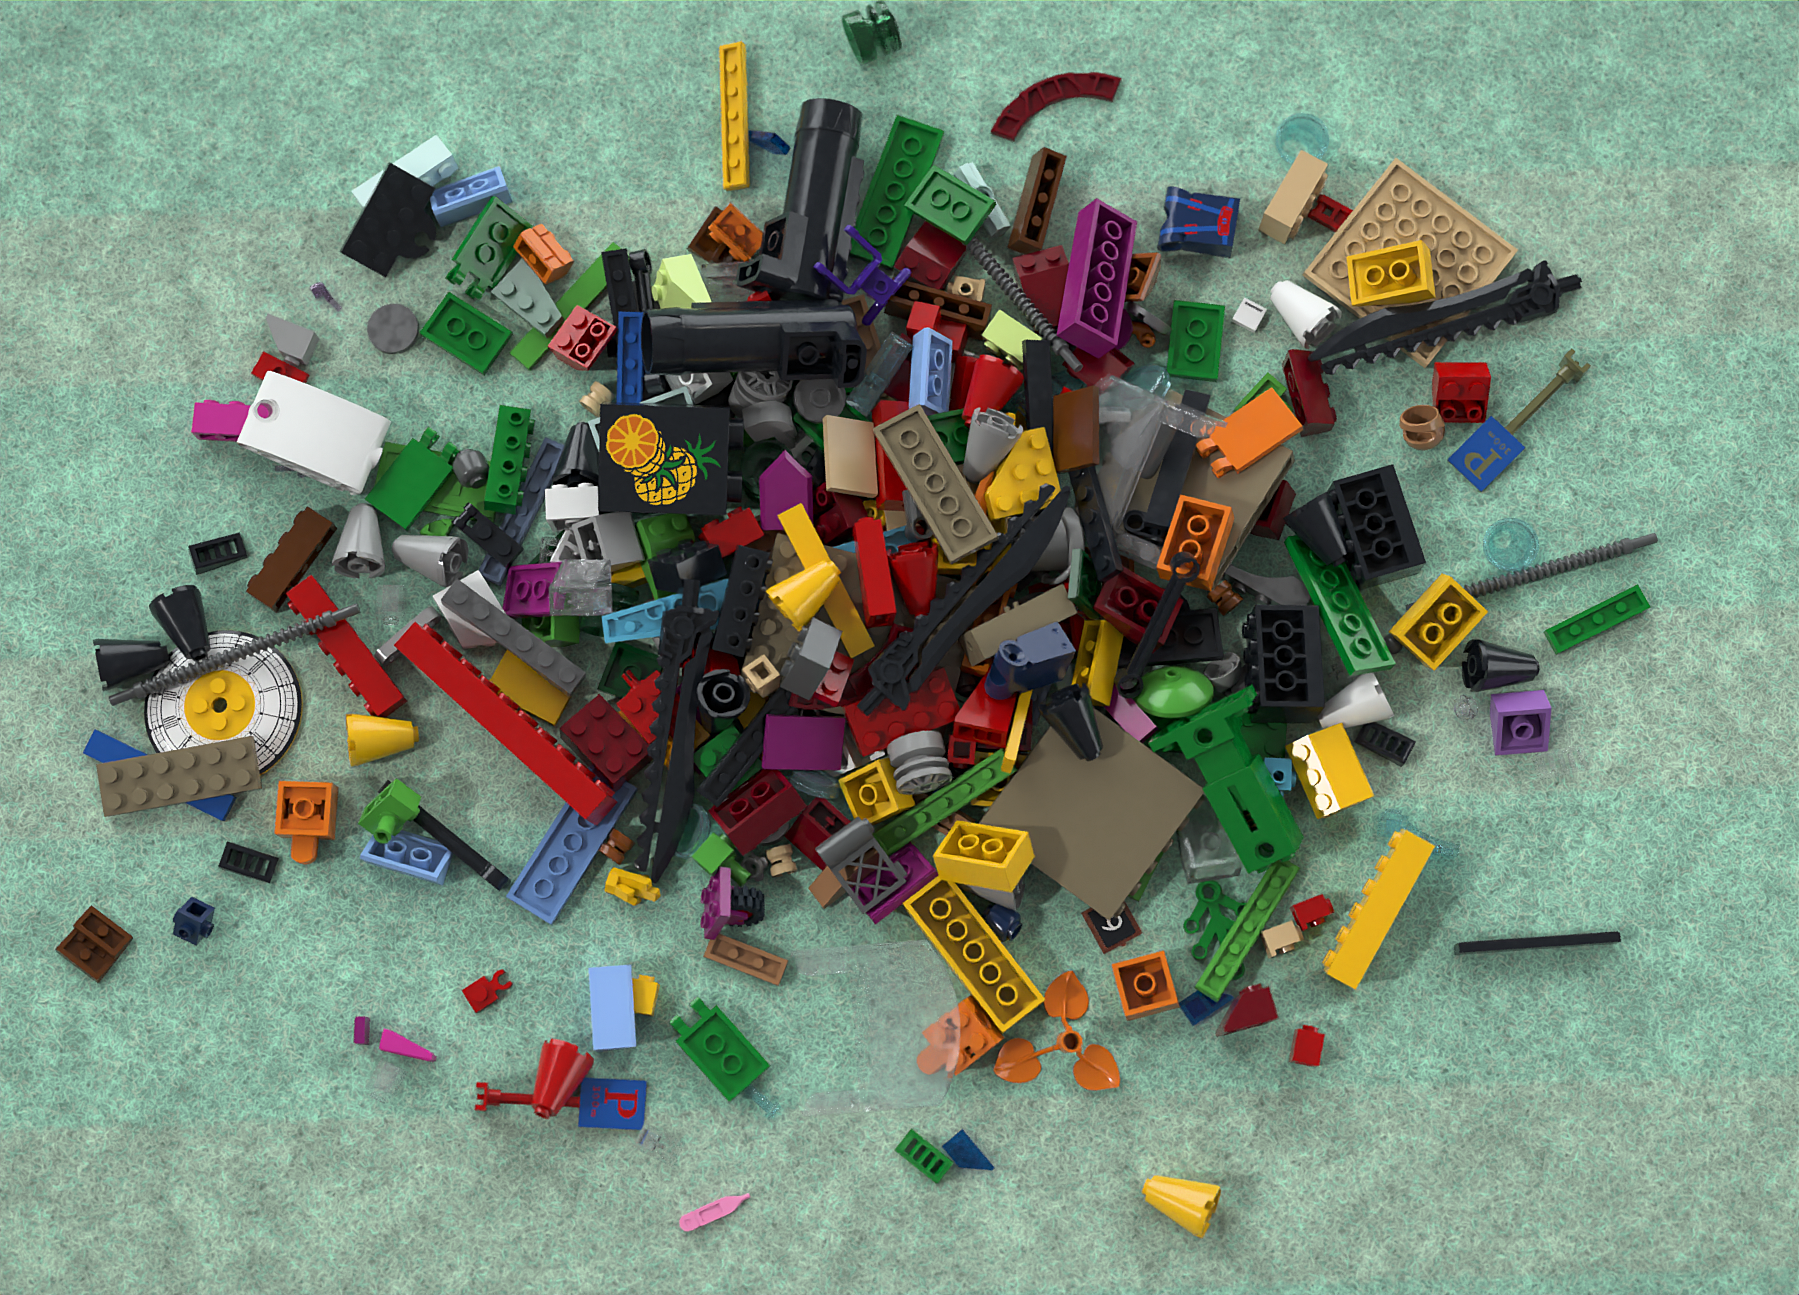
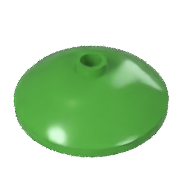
[1134,666,1213,718]

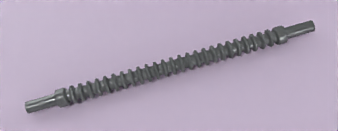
[962,235,1083,372]
[1405,533,1658,611]
[109,603,361,706]

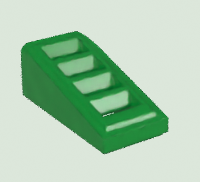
[895,1129,954,1184]

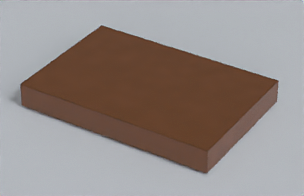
[1053,386,1099,474]

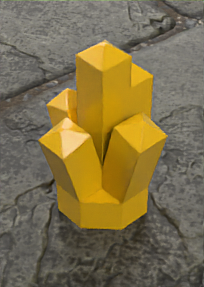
[604,867,661,906]

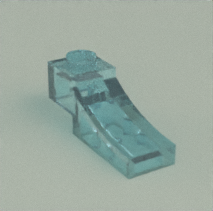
[1376,809,1460,858]

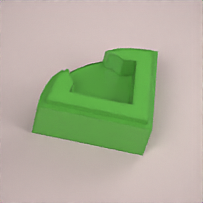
[419,519,454,536]

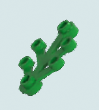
[1183,879,1259,981]

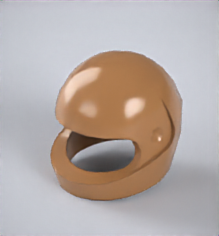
[1399,405,1445,451]

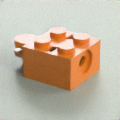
[275,781,339,865]
[918,995,1005,1076]

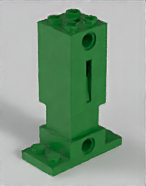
[1148,685,1304,874]

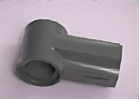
[902,490,933,543]

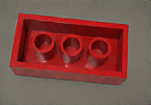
[842,666,960,757]

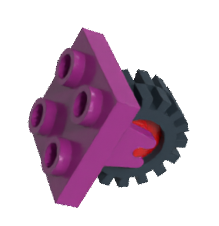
[700,867,765,940]

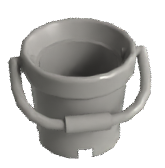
[1011,505,1085,585]

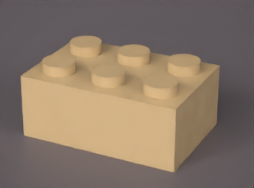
[1258,150,1329,245]

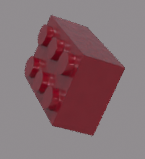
[559,694,653,792]

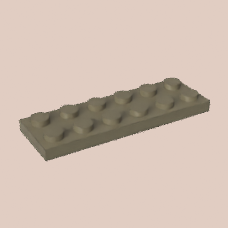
[873,404,998,565]
[96,736,262,817]

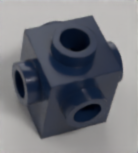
[173,896,215,946]

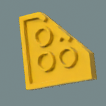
[984,427,1061,521]

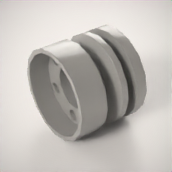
[728,371,793,418]
[887,731,952,795]

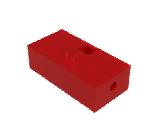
[872,400,927,511]

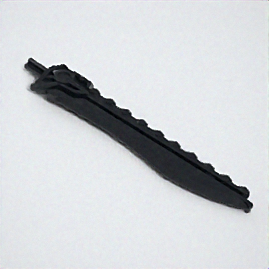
[1308,260,1582,375]
[856,483,1070,717]
[634,579,720,884]

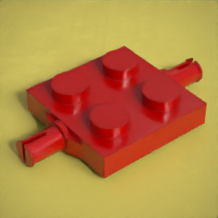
[616,670,680,745]

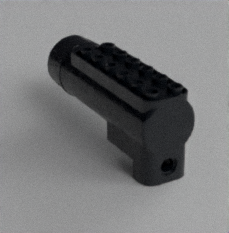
[736,98,864,303]
[641,299,867,388]

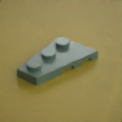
[491,258,564,339]

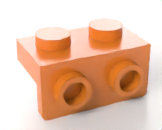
[708,203,763,262]

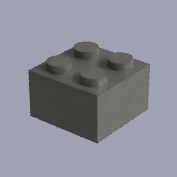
[780,618,842,700]

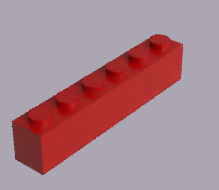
[286,575,407,718]

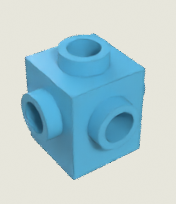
[1263,758,1296,798]

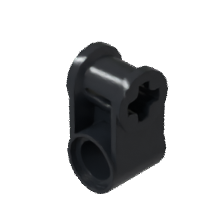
[1123,510,1168,549]

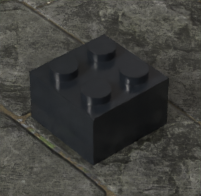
[647,539,727,594]

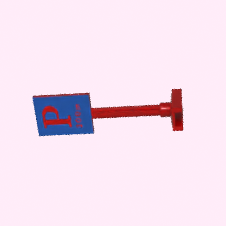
[475,1078,647,1130]

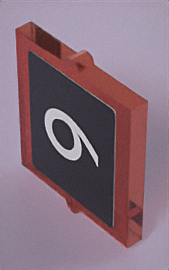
[1081,901,1142,954]

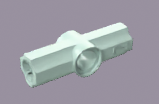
[954,162,1011,239]

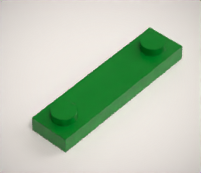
[1543,584,1650,655]

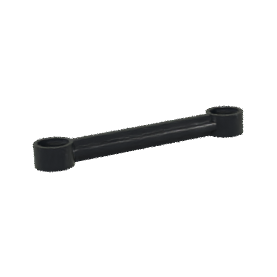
[629,249,668,397]
[1114,552,1200,699]
[378,780,510,891]

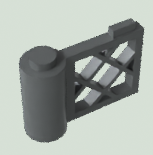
[815,817,907,914]

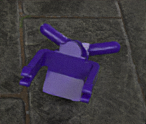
[813,225,911,326]

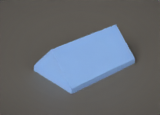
[430,166,513,227]
[909,327,953,415]
[360,830,453,886]
[589,965,636,1052]

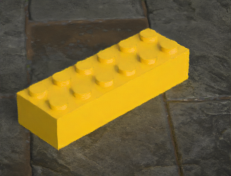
[1322,828,1435,990]
[903,876,1045,1034]

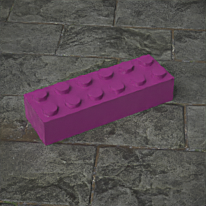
[1057,198,1137,358]

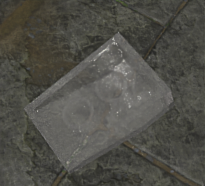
[1176,794,1243,884]

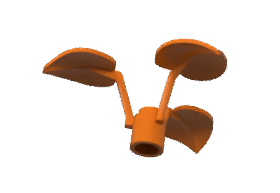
[993,971,1120,1091]

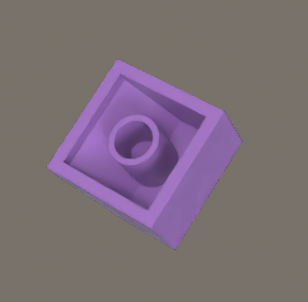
[1490,690,1552,756]

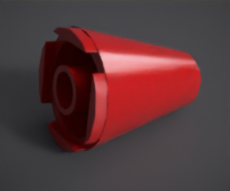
[962,354,1025,429]
[886,542,939,617]
[531,1039,594,1119]

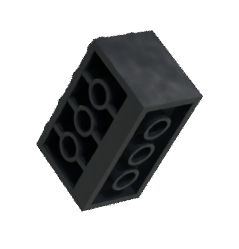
[1327,464,1426,591]
[1242,605,1325,723]

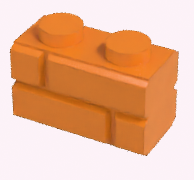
[513,223,574,285]

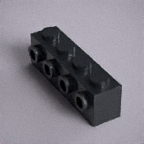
[711,545,773,657]

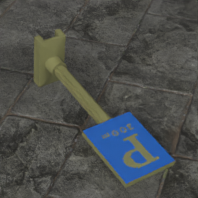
[1447,348,1591,492]

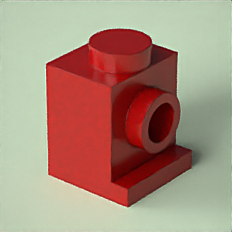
[1290,894,1334,932]

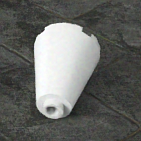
[1270,280,1342,350]
[1318,672,1394,729]

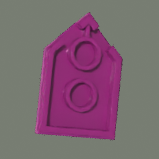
[759,450,813,530]

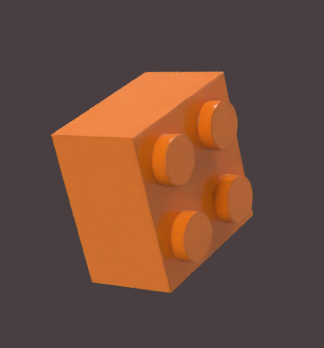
[1111,950,1180,1021]

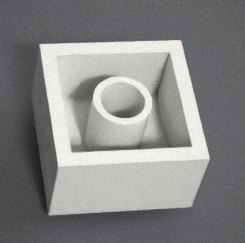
[545,483,604,532]

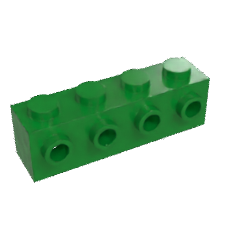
[484,405,535,515]

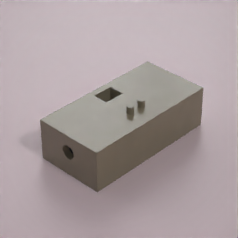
[958,584,1077,667]

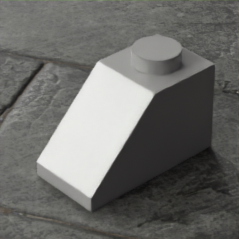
[266,314,319,367]

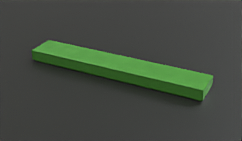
[510,242,630,371]
[872,747,1018,856]
[1194,860,1300,1002]

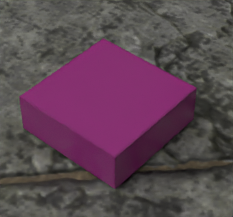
[354,1016,370,1045]

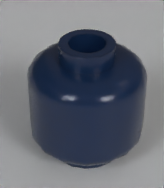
[981,904,1022,942]

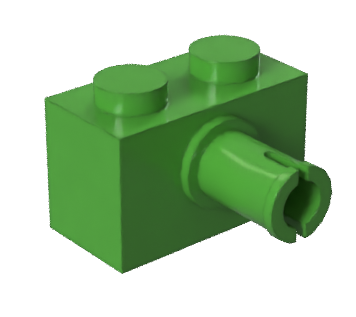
[358,778,421,844]
[692,832,752,887]

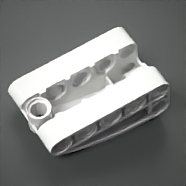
[237,371,391,496]

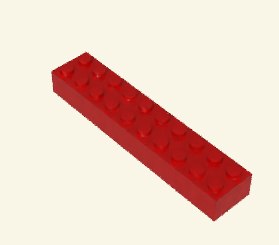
[394,622,618,826]

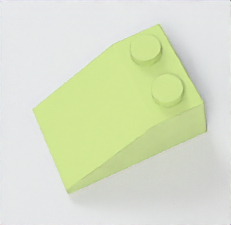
[652,254,711,309]

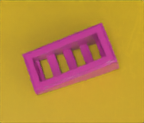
[379,1028,437,1062]

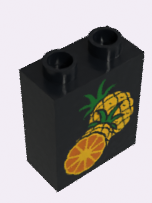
[598,402,744,515]

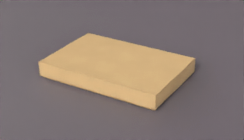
[823,415,878,498]

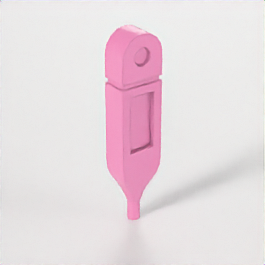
[679,1193,750,1231]

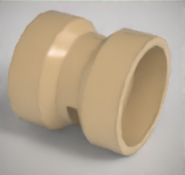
[579,381,615,417]
[765,844,797,878]

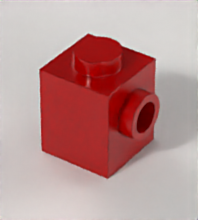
[948,734,976,768]
[1289,1025,1325,1068]

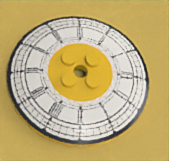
[144,630,303,775]

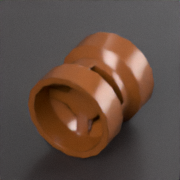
[1207,580,1243,616]
[599,829,635,865]

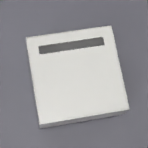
[1232,297,1267,333]

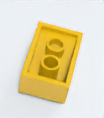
[1346,240,1436,307]

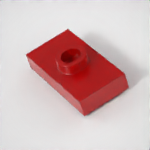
[251,351,310,383]

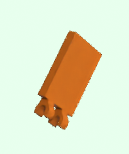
[1196,387,1303,478]

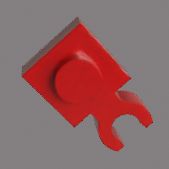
[461,969,513,1013]

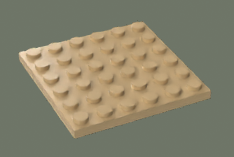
[1303,158,1518,368]

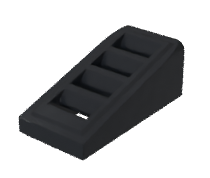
[188,532,247,575]
[1354,722,1416,767]
[218,841,279,884]

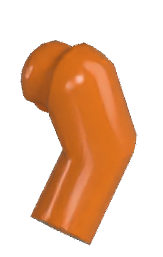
[1132,321,1156,348]

